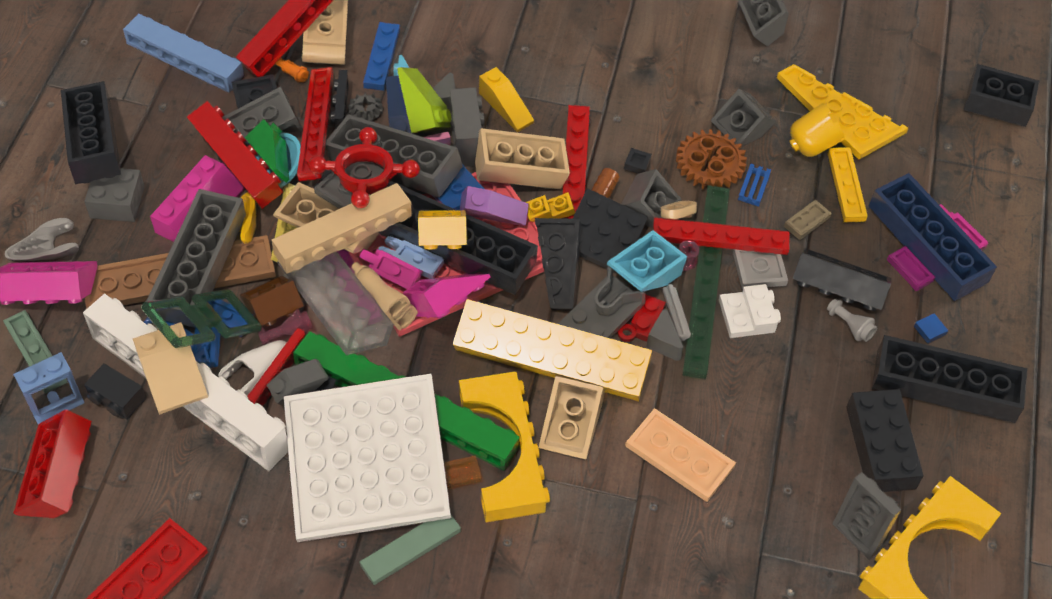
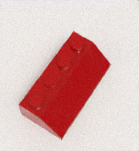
[13,409,92,518]

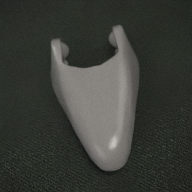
[5,218,79,261]

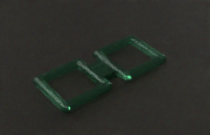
[141,289,262,348]

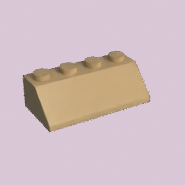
[475,128,570,189]
[273,182,379,253]

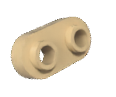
[661,201,697,220]

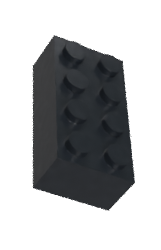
[846,389,924,492]

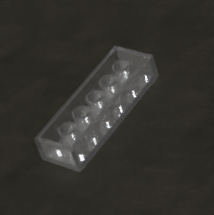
[277,251,394,355]

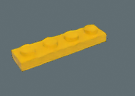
[828,147,868,222]

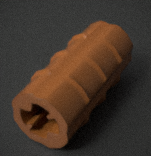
[592,168,620,198]

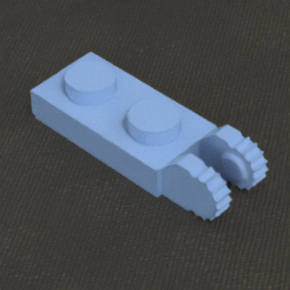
[378,236,444,279]

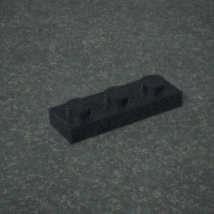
[331,70,349,130]

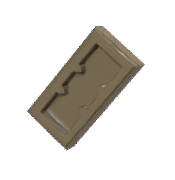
[784,199,832,240]

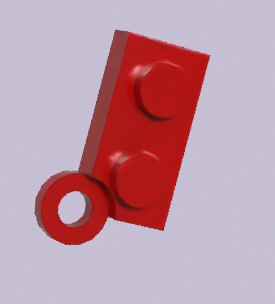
[617,294,666,342]

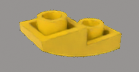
[525,193,575,222]

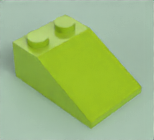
[397,67,452,133]

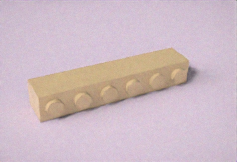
[272,183,412,273]

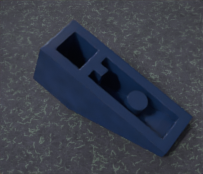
[386,76,414,134]

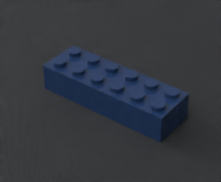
[869,173,997,301]

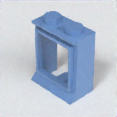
[14,352,85,424]

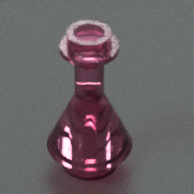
[258,309,313,345]

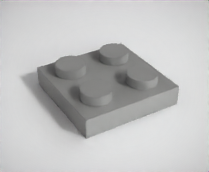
[733,249,788,289]

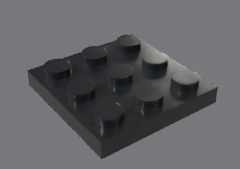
[573,188,648,275]

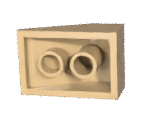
[133,322,208,415]
[538,376,605,460]

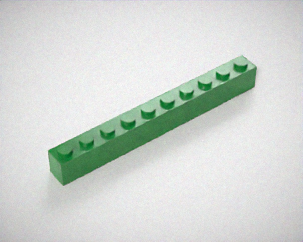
[293,331,520,471]

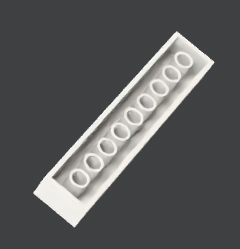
[83,294,288,471]

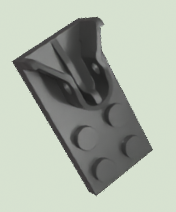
[214,87,303,162]
[558,266,645,338]
[833,472,902,560]

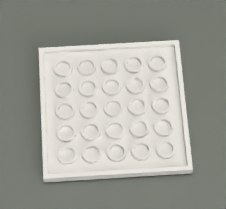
[284,374,451,542]

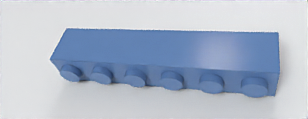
[123,14,244,93]

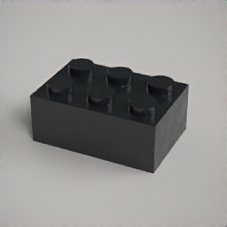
[963,64,1040,127]

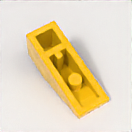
[479,67,534,132]

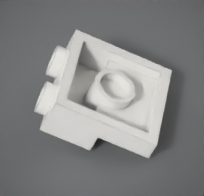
[719,284,781,338]

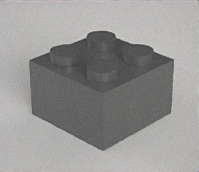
[84,168,145,222]

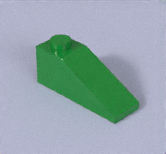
[245,119,289,183]

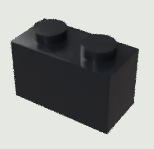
[84,363,146,420]

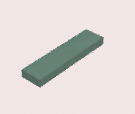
[3,310,68,394]
[360,515,461,585]

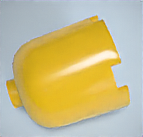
[789,103,845,157]

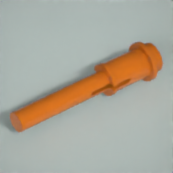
[275,58,309,82]

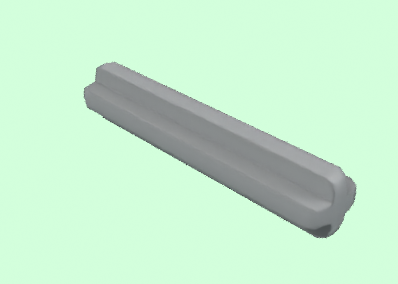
[662,284,691,341]

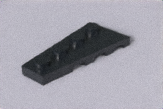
[535,218,581,311]

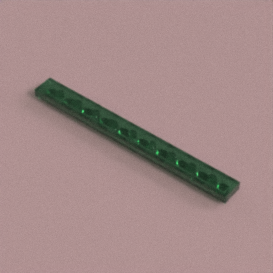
[682,185,730,379]

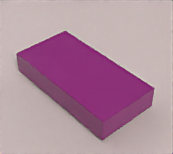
[887,246,935,291]

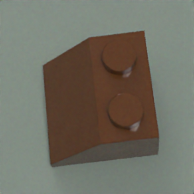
[239,276,304,327]

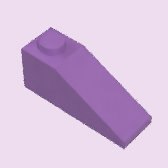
[460,186,529,226]

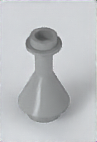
[827,299,877,342]

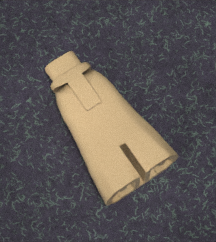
[351,262,418,330]

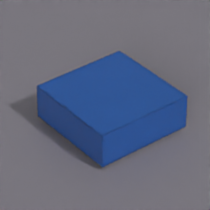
[914,313,948,344]

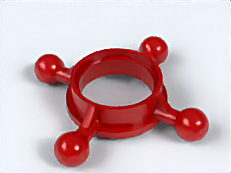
[308,127,420,208]

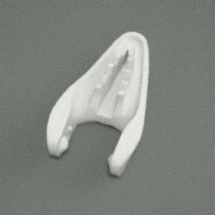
[218,340,287,396]

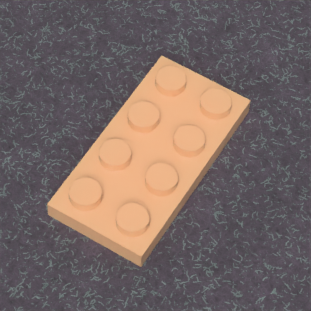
[625,408,736,502]

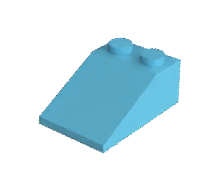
[607,230,687,292]

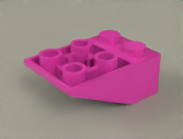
[402,274,490,319]

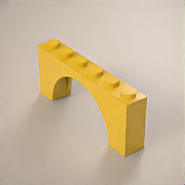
[459,372,550,522]
[858,476,1001,599]

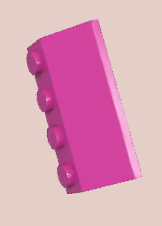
[150,155,245,242]
[0,261,98,305]

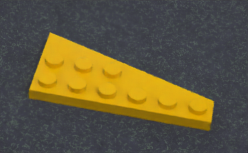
[777,65,908,160]

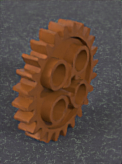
[675,129,747,190]

